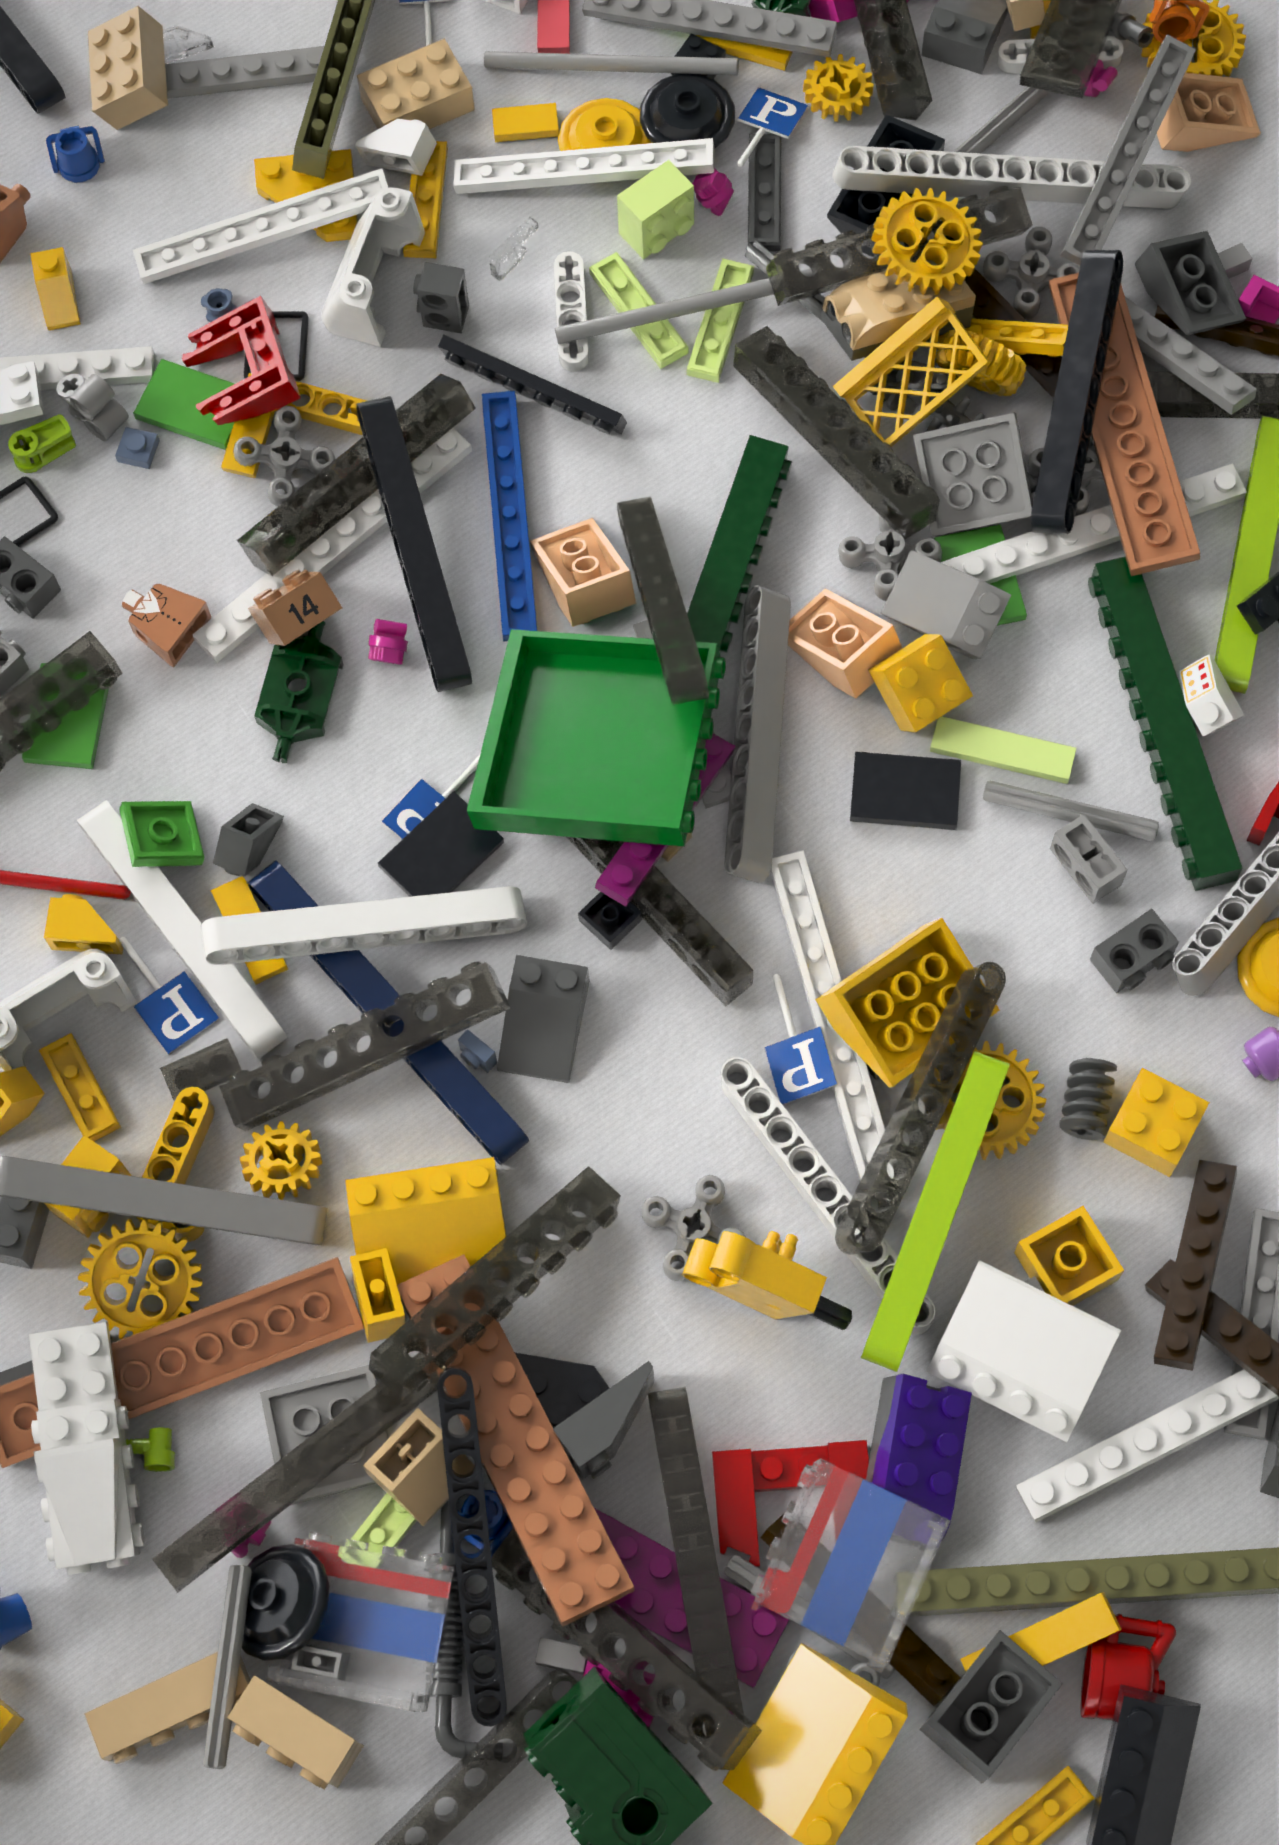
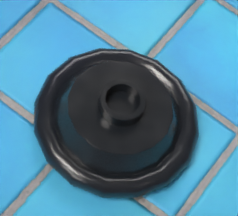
[640,74,735,149]
[242,1544,330,1661]

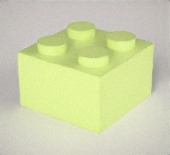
[617,160,694,259]

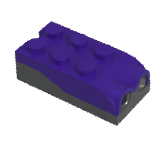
[866,1373,972,1549]

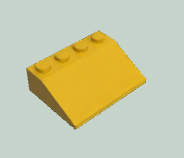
[815,918,1000,1088]
[345,1157,512,1285]
[722,1643,908,1845]

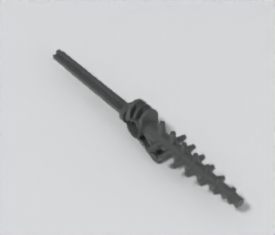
[744,240,1038,493]

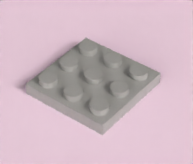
[913,412,1033,537]
[260,1364,389,1507]

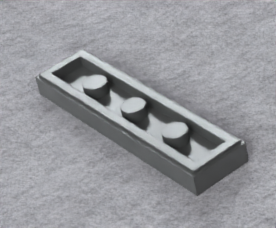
[748,134,781,251]

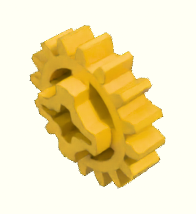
[803,54,874,122]
[240,1121,323,1200]

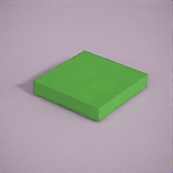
[119,801,205,867]

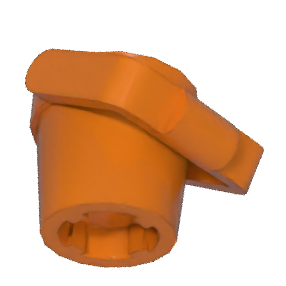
[1149,0,1210,43]

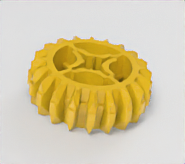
[935,330,1026,396]

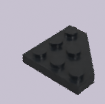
[514,1352,609,1428]

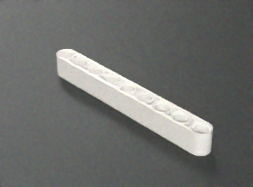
[76,800,288,1059]
[201,886,527,965]
[721,1057,935,1335]

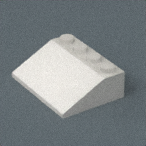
[926,1260,1121,1442]

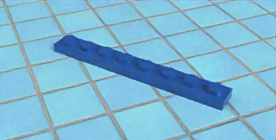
[482,391,537,642]

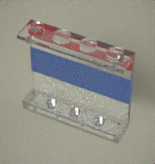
[751,1459,951,1673]
[266,1532,454,1712]

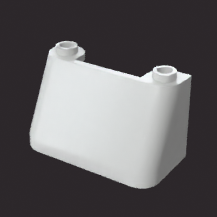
[321,187,425,347]
[0,948,137,1071]

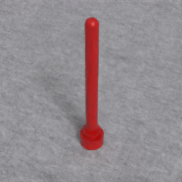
[0,870,131,900]

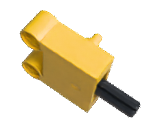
[682,1231,852,1330]

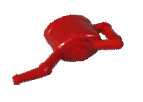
[1080,1614,1176,1721]

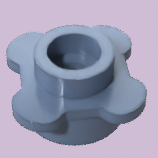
[201,288,237,322]

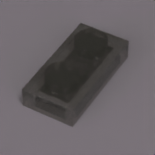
[160,1038,244,1101]

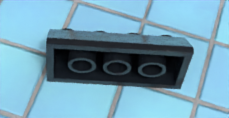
[827,114,945,259]
[1086,1684,1201,1845]

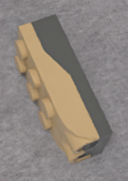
[821,260,976,361]

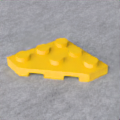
[254,149,358,242]

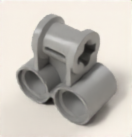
[56,373,129,441]

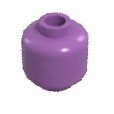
[1242,1027,1279,1081]

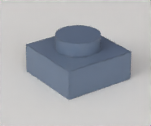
[115,427,160,469]
[458,1029,498,1073]

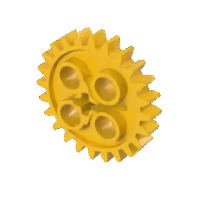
[1141,0,1246,77]
[871,188,983,295]
[924,1041,1047,1160]
[78,1218,203,1339]

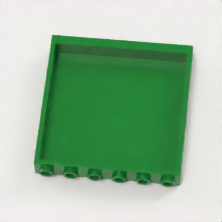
[467,629,726,847]

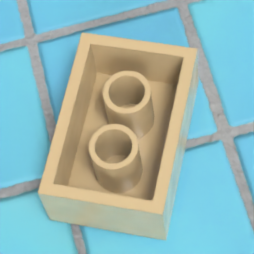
[88,6,168,130]
[357,38,475,129]
[227,1675,364,1790]

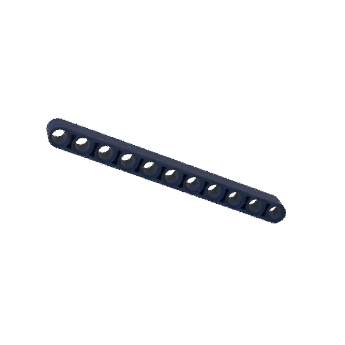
[247,860,530,1165]

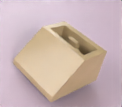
[363,1408,474,1526]

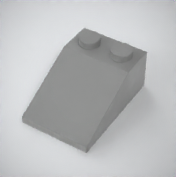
[880,550,1011,659]

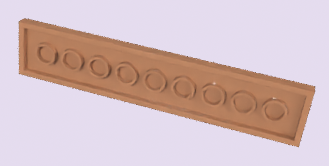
[1049,273,1200,576]
[397,1254,634,1627]
[0,1257,364,1468]

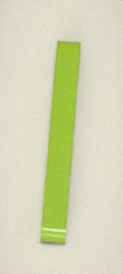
[1214,416,1279,694]
[861,1051,1010,1372]

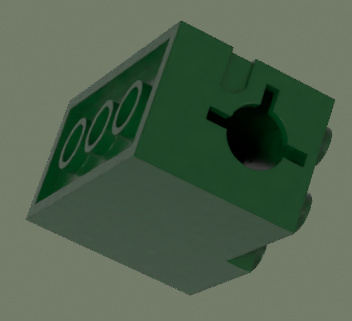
[523,1667,713,1845]

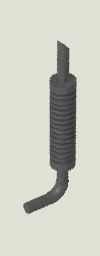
[426,1500,503,1759]

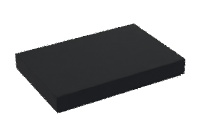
[850,751,961,830]
[378,791,504,897]

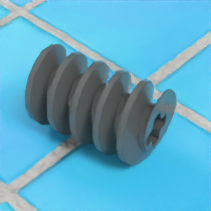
[1059,1058,1117,1140]

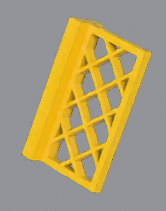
[833,297,991,452]

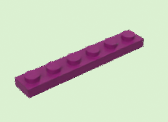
[595,733,735,907]

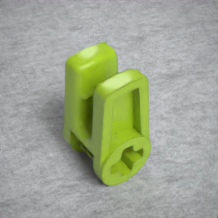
[8,414,76,473]

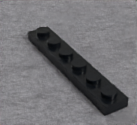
[438,335,627,435]

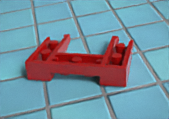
[182,295,301,425]
[712,1440,869,1568]

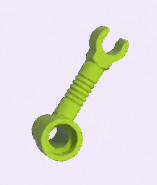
[126,1427,175,1472]

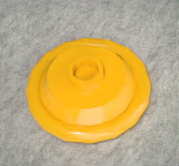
[557,98,652,151]
[1237,917,1279,1017]

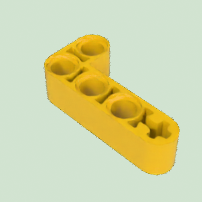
[136,1086,215,1242]

